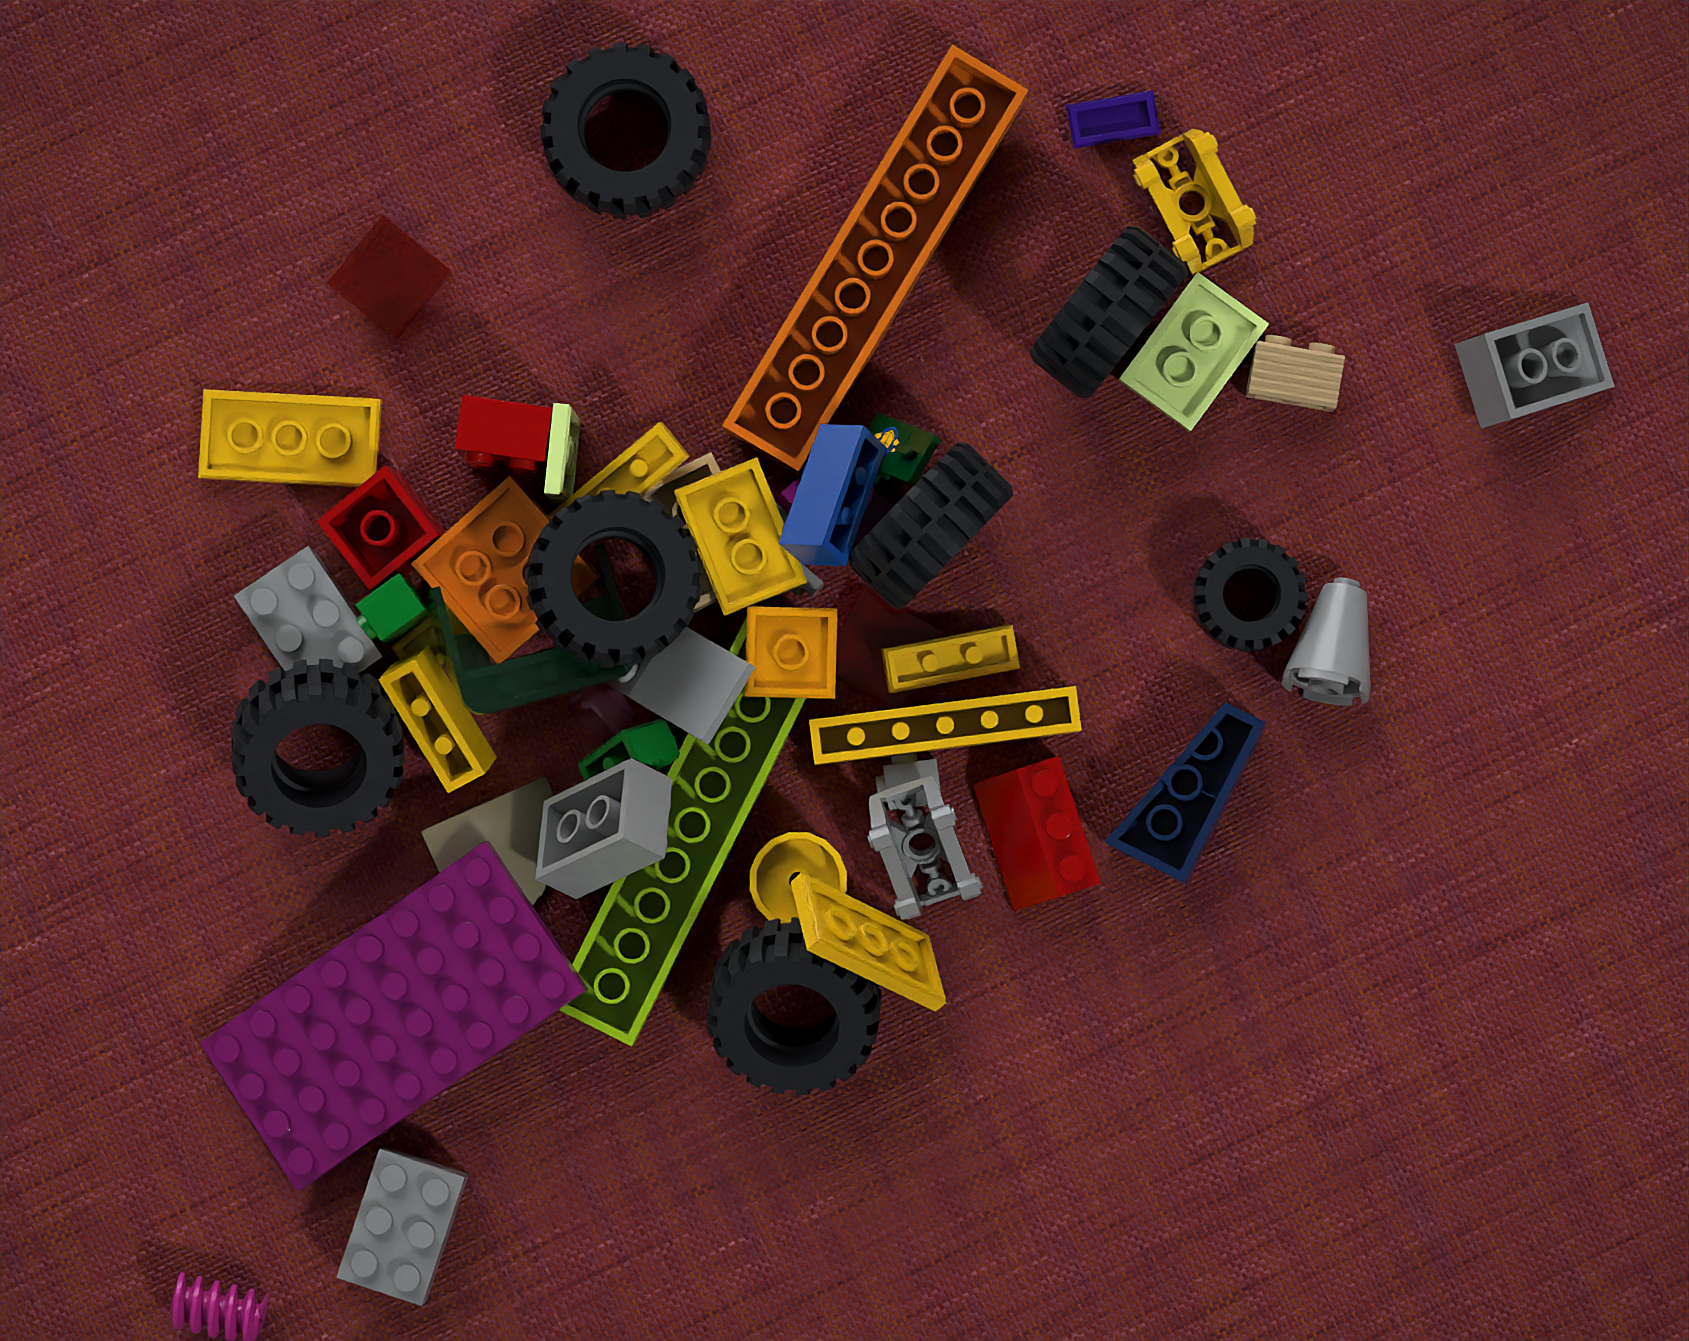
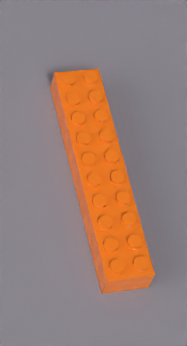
[722,45,1029,476]

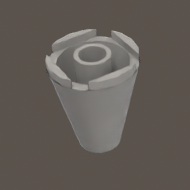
[1281,577,1371,706]

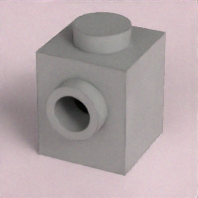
[875,753,941,810]

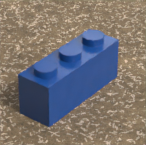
[779,424,886,567]

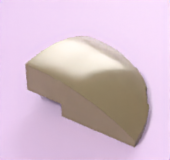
[421,777,553,906]

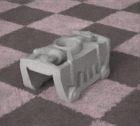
[867,776,983,920]

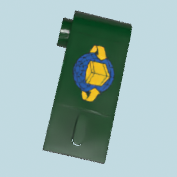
[868,413,941,486]

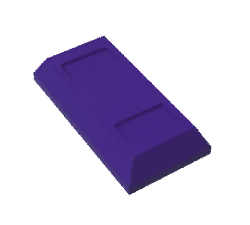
[1066,90,1161,149]

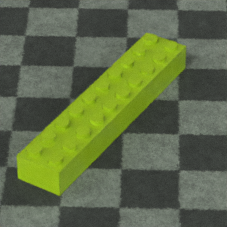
[560,605,807,1047]

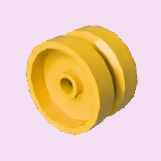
[750,832,847,924]

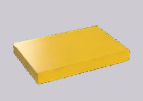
[674,457,807,616]

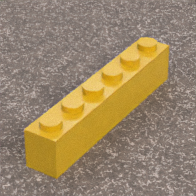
[809,686,1082,766]

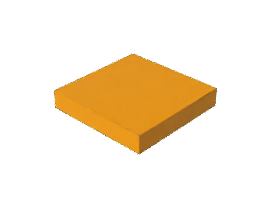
[745,606,837,699]

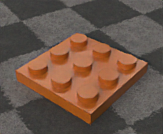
[411,475,601,665]

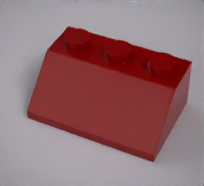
[972,756,1101,911]

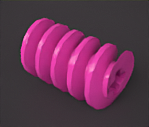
[170,1272,269,1341]

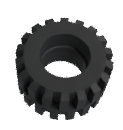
[1192,538,1308,652]

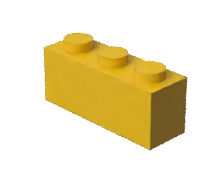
[378,645,497,793]

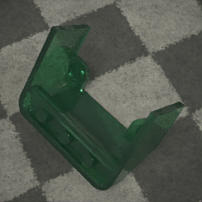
[425,543,634,716]

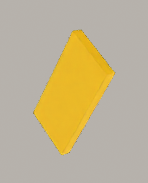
[198,389,382,487]
[790,873,946,1012]

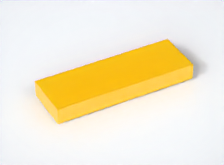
[881,624,1020,693]

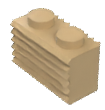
[1245,335,1345,412]

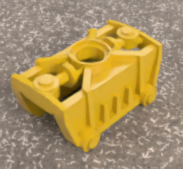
[1132,129,1256,276]

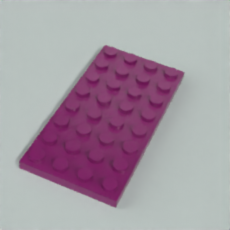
[200,841,589,1192]

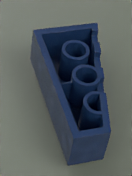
[1104,702,1267,885]

